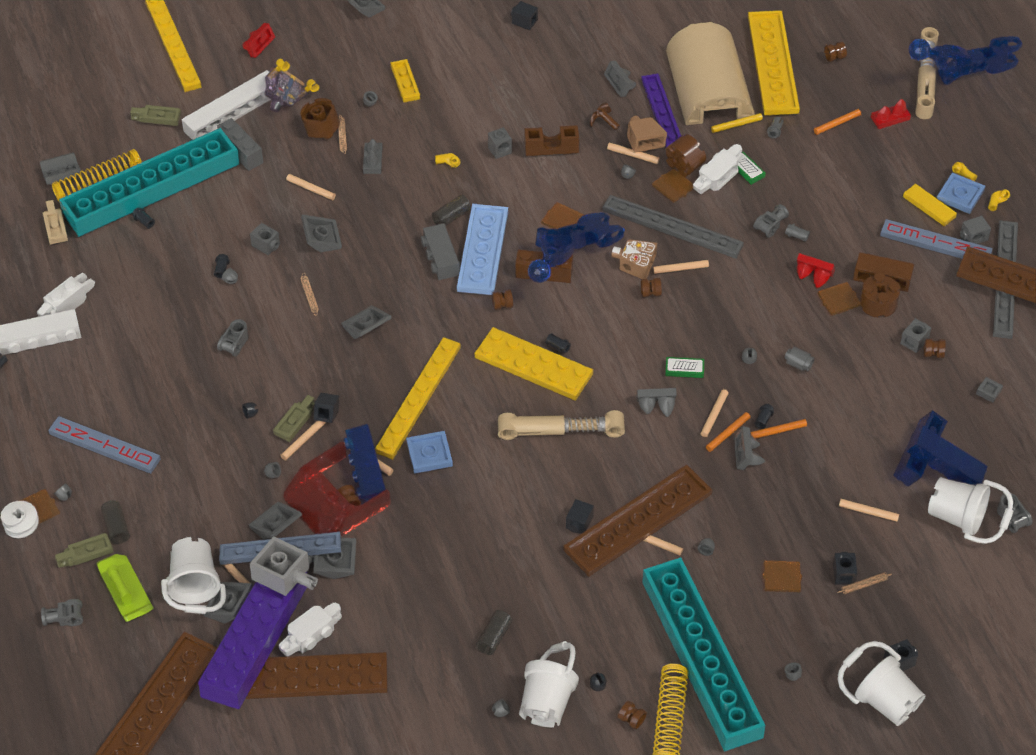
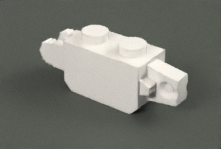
[693,144,743,194]
[37,273,95,317]
[279,603,342,657]

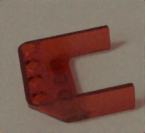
[284,442,391,537]

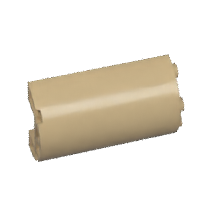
[666,22,755,125]

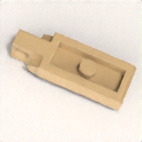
[43,200,68,244]

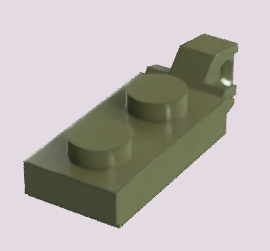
[130,105,181,126]
[273,395,315,442]
[55,533,114,568]

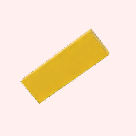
[390,59,420,103]
[903,184,957,226]

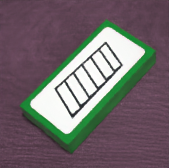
[738,152,766,185]
[665,357,704,378]

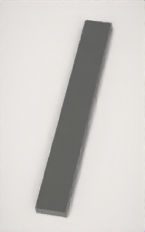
[603,195,744,259]
[993,220,1018,339]

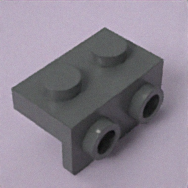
[40,152,82,185]

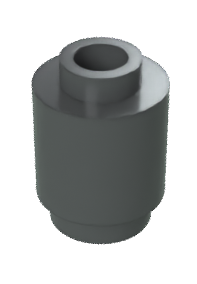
[785,346,815,371]

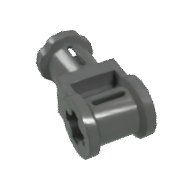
[753,204,789,238]
[41,599,83,626]

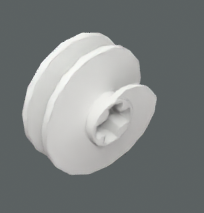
[0,501,39,538]

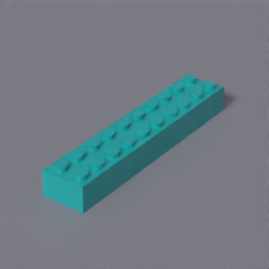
[59,128,239,237]
[642,557,765,752]

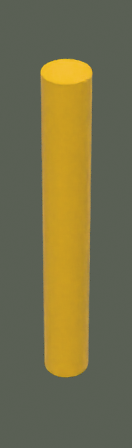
[711,113,763,133]

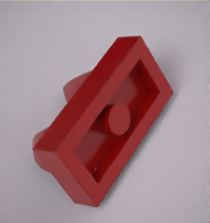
[242,23,275,58]
[871,99,911,129]
[797,253,835,288]

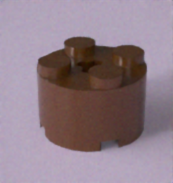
[300,98,340,139]
[666,134,706,177]
[860,272,900,318]

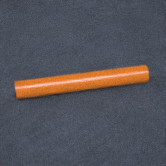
[814,109,861,135]
[706,412,751,452]
[750,419,807,439]

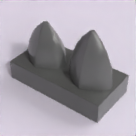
[604,61,636,97]
[363,139,383,174]
[636,388,676,417]
[734,426,765,470]

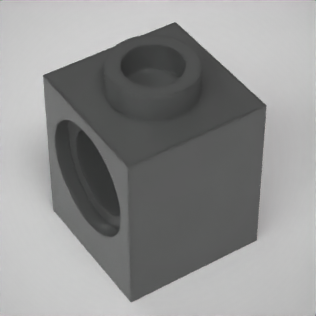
[488,127,512,159]
[960,216,991,244]
[250,223,280,256]
[901,318,931,353]

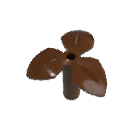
[590,102,620,131]

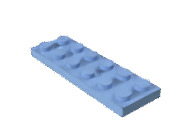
[457,204,508,295]

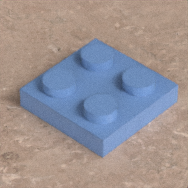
[937,173,985,214]
[406,431,453,473]

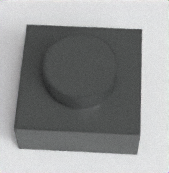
[976,377,1003,403]

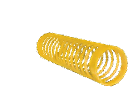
[52,149,142,203]
[652,664,688,755]

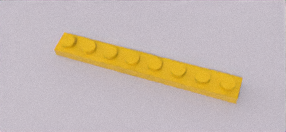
[145,0,202,92]
[375,337,460,460]

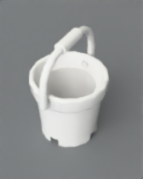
[928,477,1013,544]
[161,537,226,614]
[519,641,579,728]
[838,641,925,726]

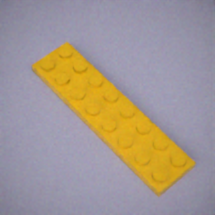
[748,11,800,115]

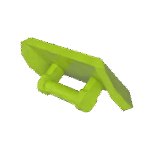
[97,554,154,622]

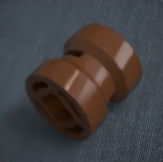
[824,41,847,62]
[641,278,662,297]
[491,289,513,310]
[924,338,946,358]
[336,485,361,513]
[618,701,647,730]

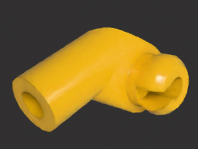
[435,153,460,167]
[952,162,977,181]
[988,189,1010,211]

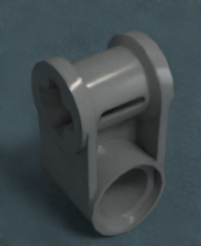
[217,319,249,357]
[997,493,1033,533]

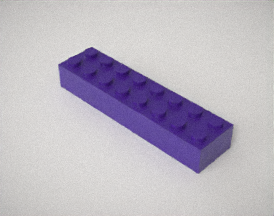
[198,572,307,709]

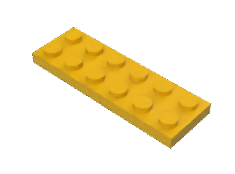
[475,327,593,401]

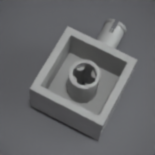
[250,536,318,596]

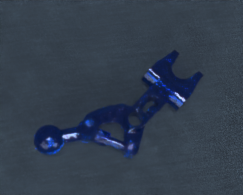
[908,36,1023,85]
[528,212,625,283]

